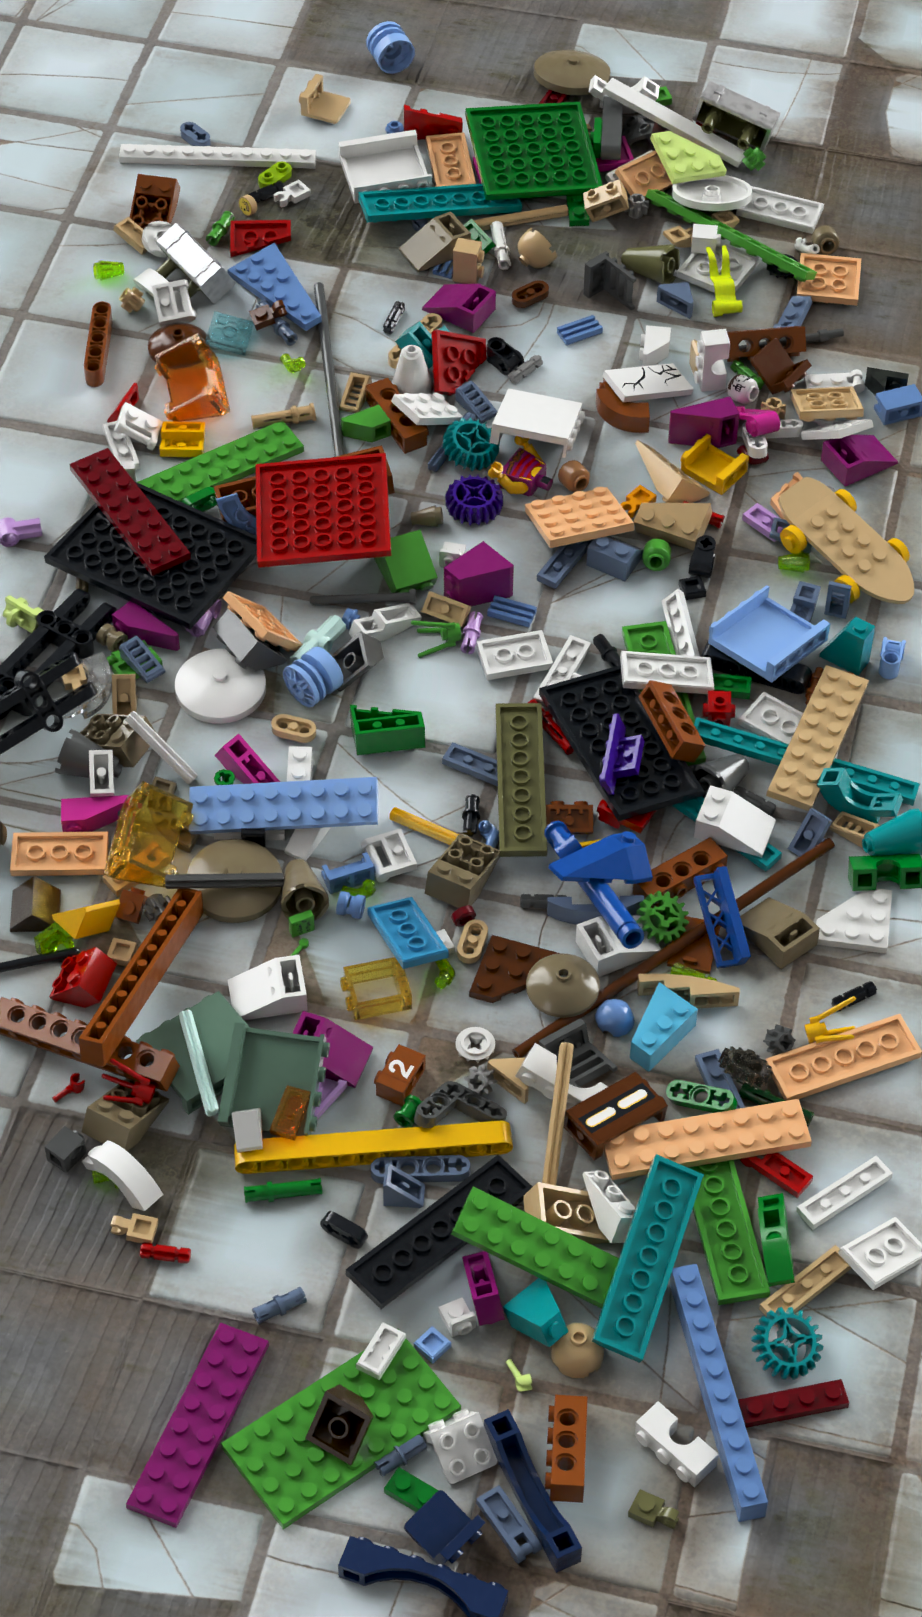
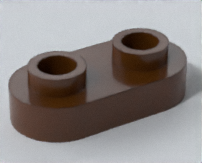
[512,280,549,308]

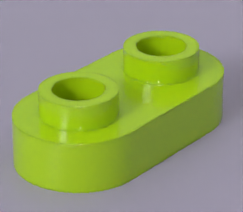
[258,161,292,188]

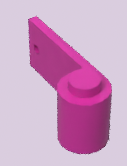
[736,406,780,437]

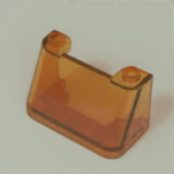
[155,333,230,422]

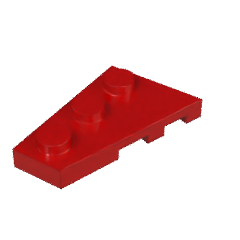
[404,105,463,140]
[230,220,291,257]

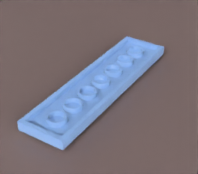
[189,777,378,834]

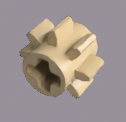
[119,287,145,313]
[761,397,786,419]

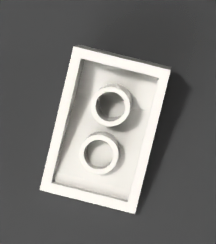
[694,785,776,858]

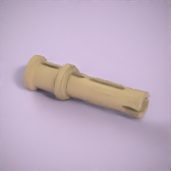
[251,403,316,429]

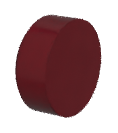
[451,905,476,927]

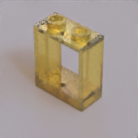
[340,957,412,1020]

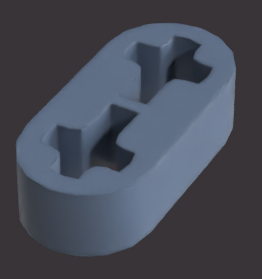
[180,122,211,146]

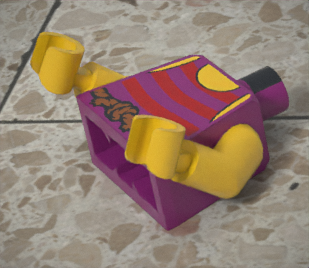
[488,436,553,496]

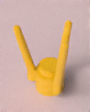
[804,996,856,1044]

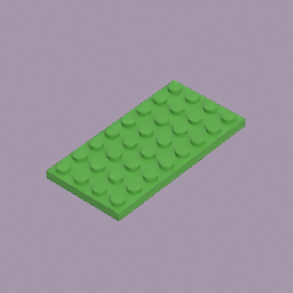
[221,1329,461,1529]

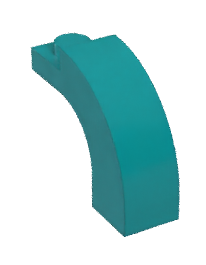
[817,768,903,823]

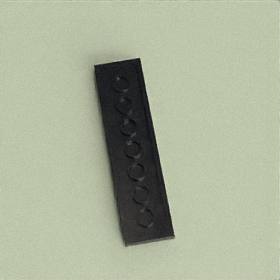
[345,1155,533,1309]

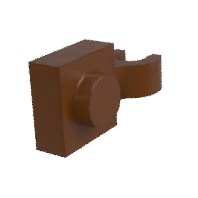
[249,300,287,330]

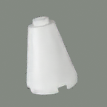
[392,345,433,394]

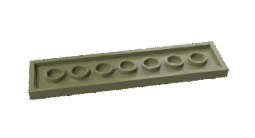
[495,703,547,857]

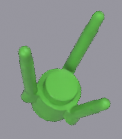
[411,621,461,658]

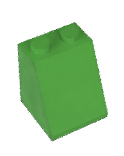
[374,529,438,593]

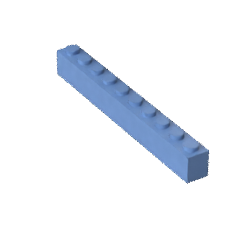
[669,1264,768,1522]

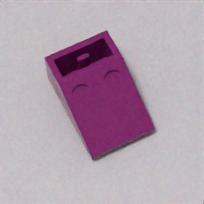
[422,284,496,333]
[668,396,740,448]
[821,435,898,487]
[293,1011,373,1088]

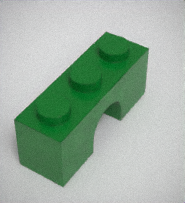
[848,854,922,891]

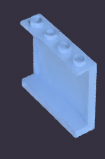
[708,585,830,683]

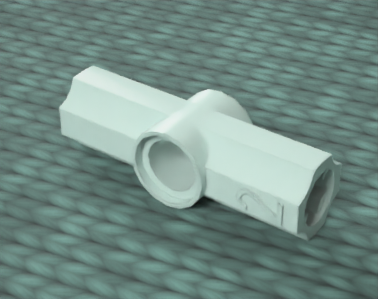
[290,615,346,664]

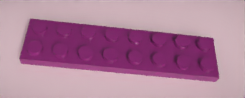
[126,1322,269,1528]

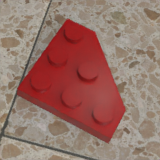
[432,330,487,396]

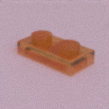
[269,1085,311,1141]

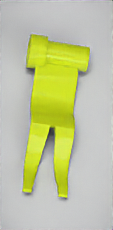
[706,245,743,317]

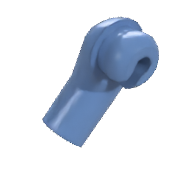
[478,820,499,848]

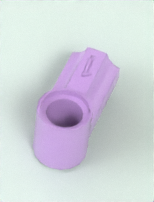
[0,518,42,547]
[186,599,222,637]

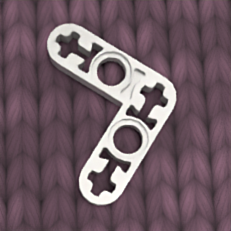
[742,419,803,459]

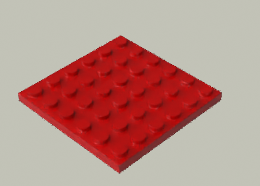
[255,453,391,568]

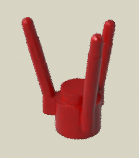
[101,1058,156,1106]

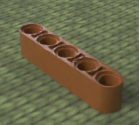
[84,301,113,387]

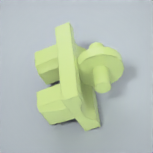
[3,595,44,633]

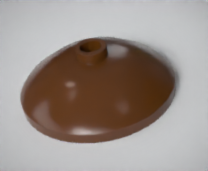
[148,323,210,369]

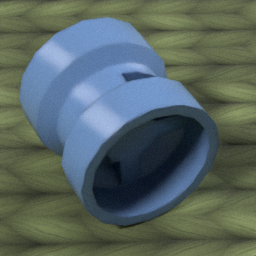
[336,891,366,919]

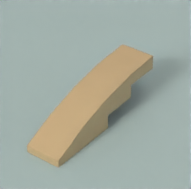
[637,974,740,1009]

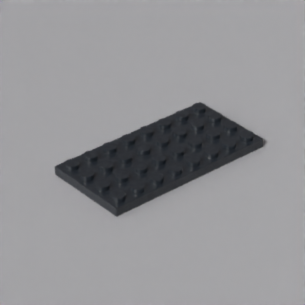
[539,665,704,822]

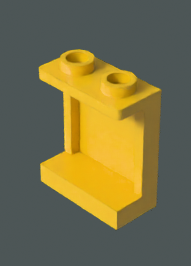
[680,434,749,495]

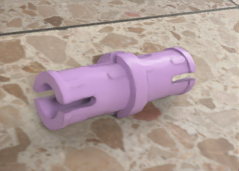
[461,611,483,654]

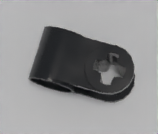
[486,337,524,375]
[688,535,716,578]

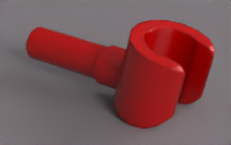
[52,1073,85,1103]

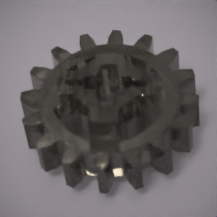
[718,1046,773,1087]

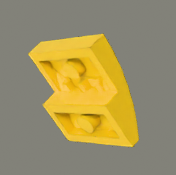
[159,421,205,457]

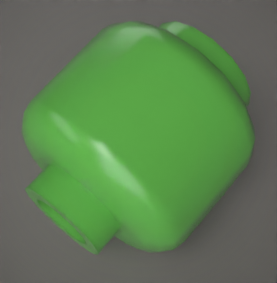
[642,538,672,571]

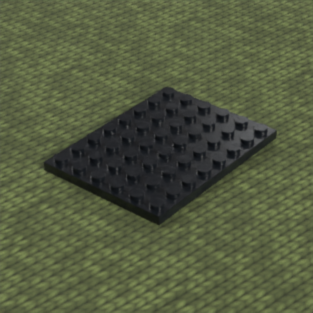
[44,481,257,629]

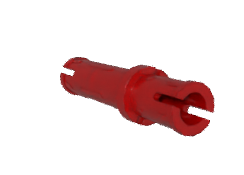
[528,699,574,755]

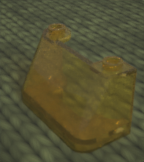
[104,781,193,888]

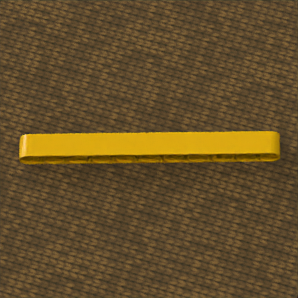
[234,1121,513,1174]

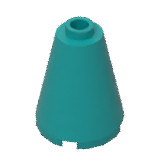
[862,809,922,856]

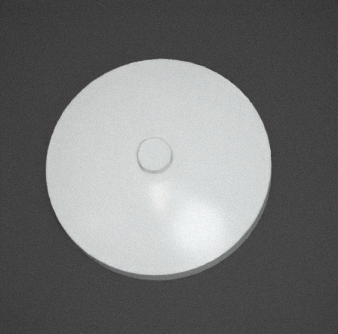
[672,175,752,211]
[175,649,266,724]

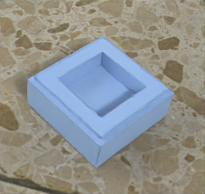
[414,1326,451,1364]

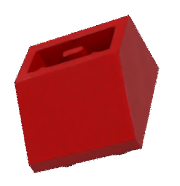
[49,947,117,1008]

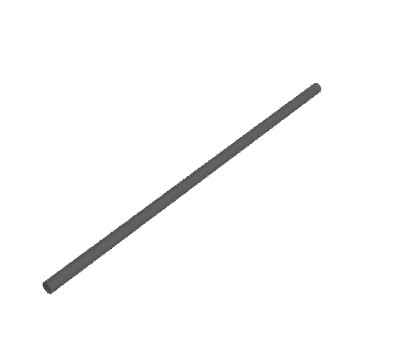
[314,282,345,457]

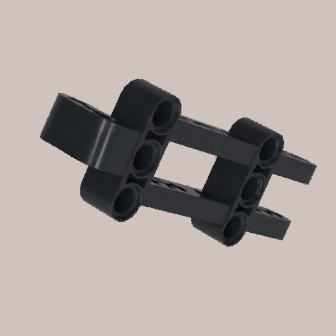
[0,588,117,720]
[0,652,98,755]

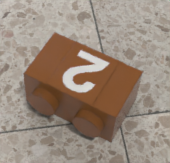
[374,1044,426,1106]

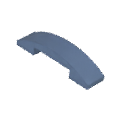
[790,581,821,623]
[547,895,644,925]

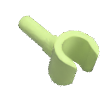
[506,1359,532,1392]

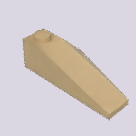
[635,440,710,503]

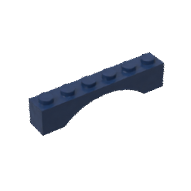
[484,1409,582,1573]
[338,1536,508,1617]

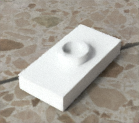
[356,1322,406,1380]

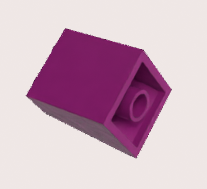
[444,541,514,607]

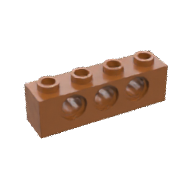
[727,326,806,362]
[365,377,429,454]
[639,680,706,763]
[633,837,728,908]
[545,1395,588,1503]

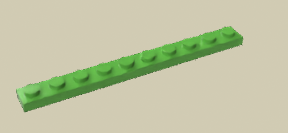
[645,189,817,282]

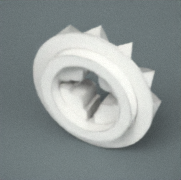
[455,1027,495,1063]

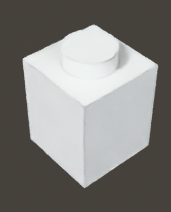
[691,224,721,254]

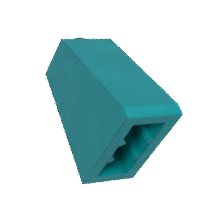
[819,616,875,676]
[503,1278,569,1347]

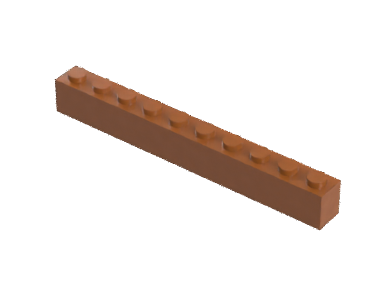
[79,889,203,1067]

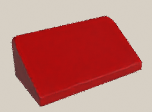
[107,383,139,423]

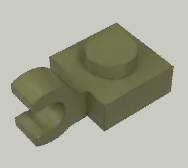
[628,1489,679,1529]

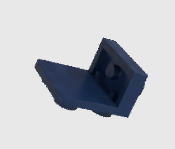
[404,1490,486,1565]

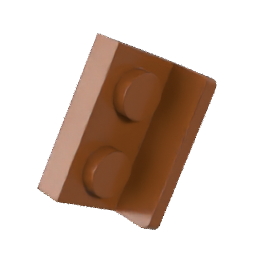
[546,801,593,834]

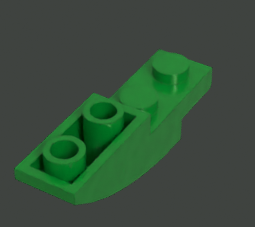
[758,1193,795,1287]

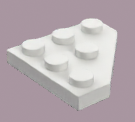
[816,888,892,954]

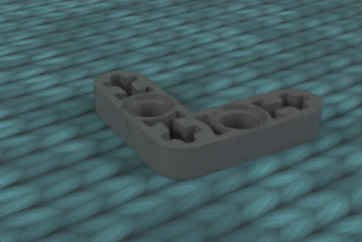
[414,1081,507,1128]

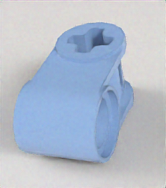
[878,637,906,679]

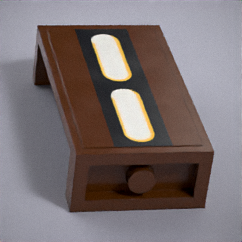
[564,1072,668,1161]

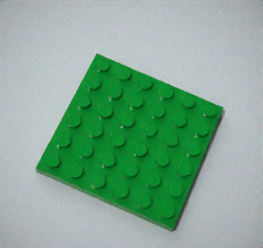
[465,102,603,200]

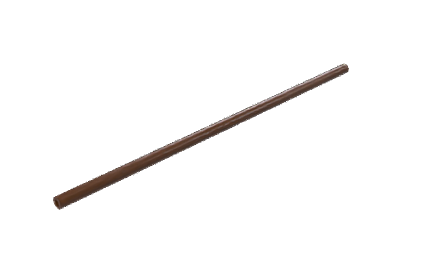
[512,838,835,1058]

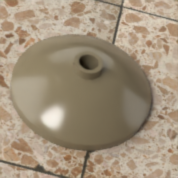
[526,953,600,1018]

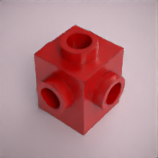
[702,691,736,727]

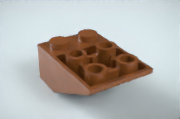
[130,174,180,230]

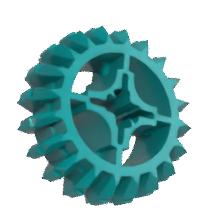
[442,417,500,472]
[751,1307,824,1380]

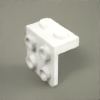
[423,1409,497,1484]

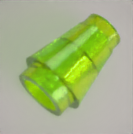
[93,260,124,281]
[778,551,810,573]

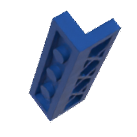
[693,866,751,969]

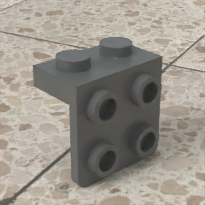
[622,114,669,150]

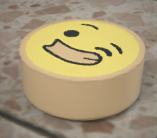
[239,194,257,216]

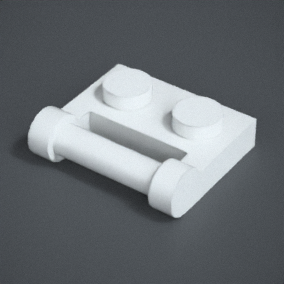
[151,279,196,326]
[114,402,163,451]
[361,828,417,883]

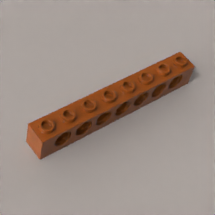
[0,997,180,1092]

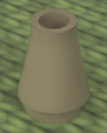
[411,505,443,527]

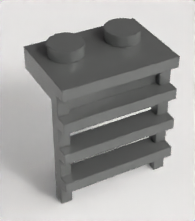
[583,251,637,311]
[539,1018,618,1088]

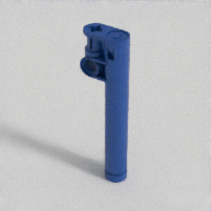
[544,821,644,949]

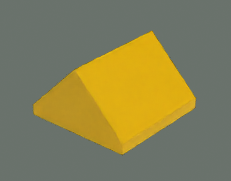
[52,899,120,939]

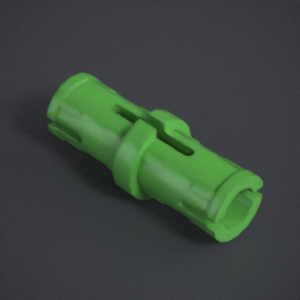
[206,211,235,246]

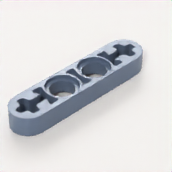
[371,1155,470,1184]

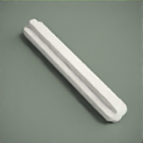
[125,711,198,784]

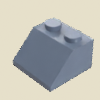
[586,536,643,581]

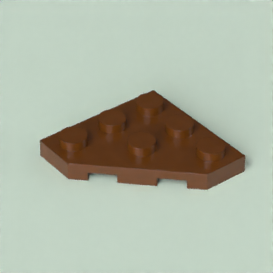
[469,935,561,1003]

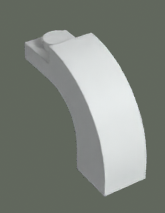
[589,75,660,114]
[82,1140,163,1211]

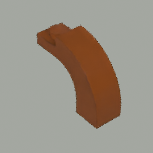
[596,378,650,433]

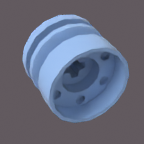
[366,21,415,74]
[283,646,343,707]

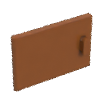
[667,916,722,974]

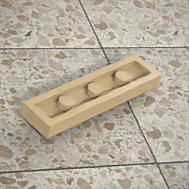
[759,1245,851,1327]

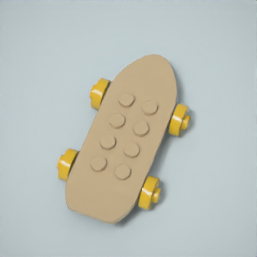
[779,477,914,604]

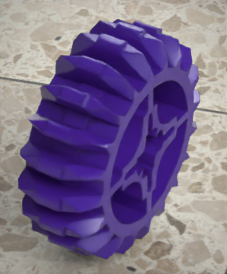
[445,474,503,526]

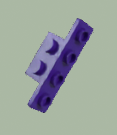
[599,713,645,795]

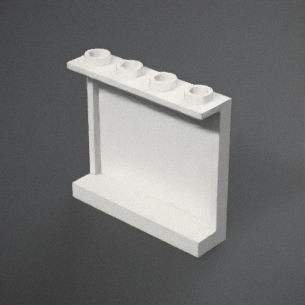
[338,130,432,203]
[490,389,585,458]

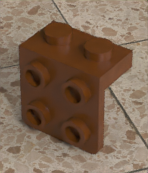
[751,338,812,395]

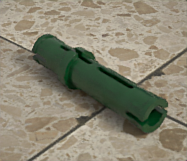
[739,1082,814,1127]

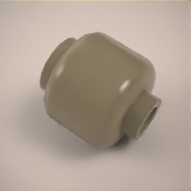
[811,225,840,255]

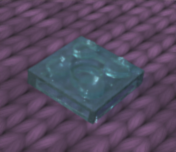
[205,311,254,356]

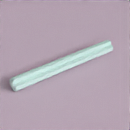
[179,1009,219,1117]

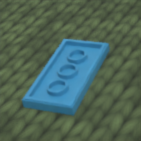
[367,897,449,969]

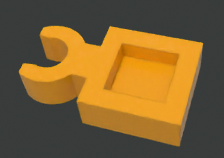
[620,485,657,518]

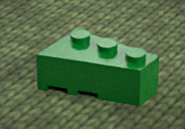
[350,705,425,755]

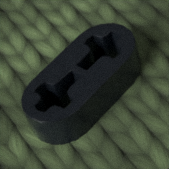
[320,1211,368,1249]

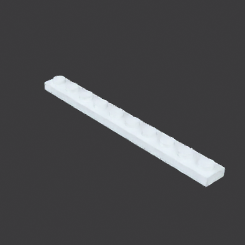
[119,144,316,169]

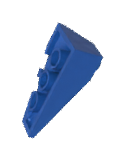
[548,831,653,884]

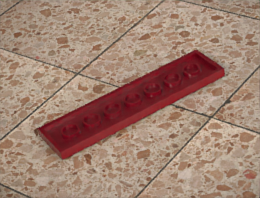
[69,448,191,576]

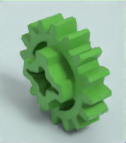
[636,891,689,944]

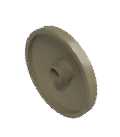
[534,50,611,95]
[187,839,282,923]

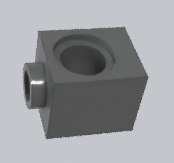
[45,1126,86,1173]

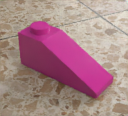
[214,734,280,784]
[61,795,134,832]

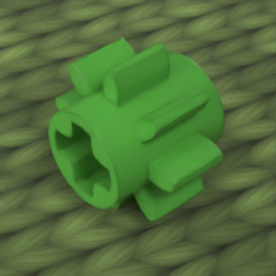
[742,147,767,171]

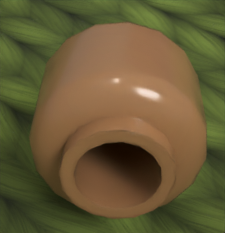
[558,460,590,492]

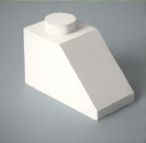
[89,750,114,797]

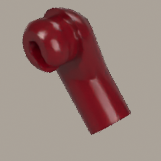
[737,445,769,465]

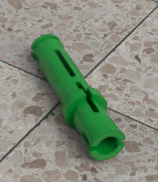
[244,1178,322,1203]

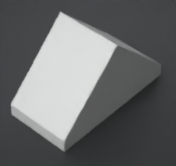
[232,1108,263,1153]

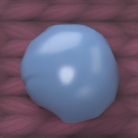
[595,999,635,1037]

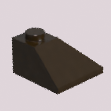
[305,1384,374,1465]

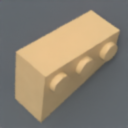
[634,503,712,551]

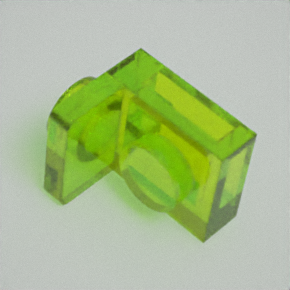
[34,922,74,955]

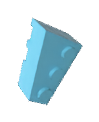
[630,982,698,1072]

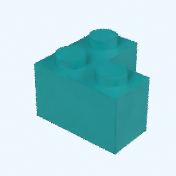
[395,321,450,369]

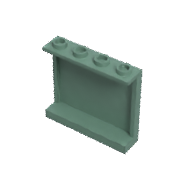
[136,991,250,1115]
[217,1022,330,1136]

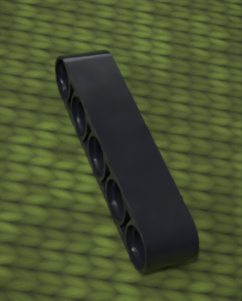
[701,641,812,694]

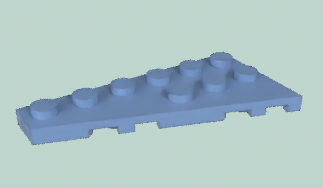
[228,243,322,331]

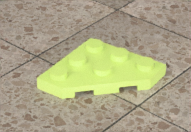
[650,131,727,184]

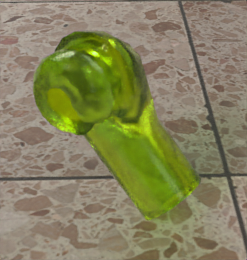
[280,353,306,373]

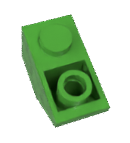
[341,405,391,443]

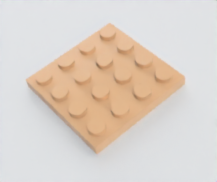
[525,487,634,548]

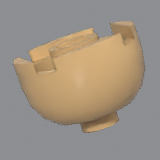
[518,228,557,269]
[551,1323,604,1378]

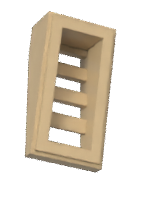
[339,372,372,413]
[829,811,880,848]

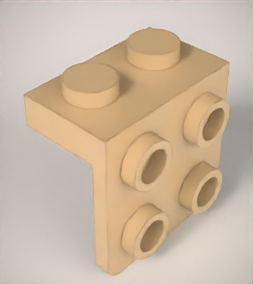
[299,74,351,124]

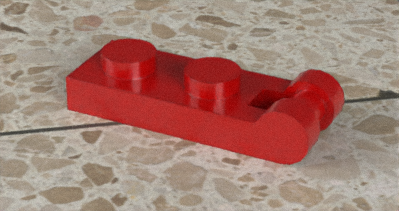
[740,1152,813,1198]

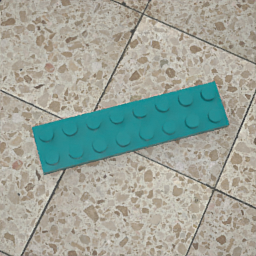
[358,184,522,223]
[591,1154,704,1363]

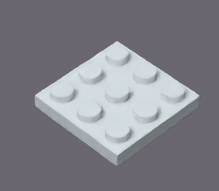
[676,242,759,293]

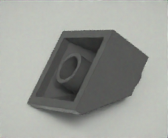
[331,631,384,692]

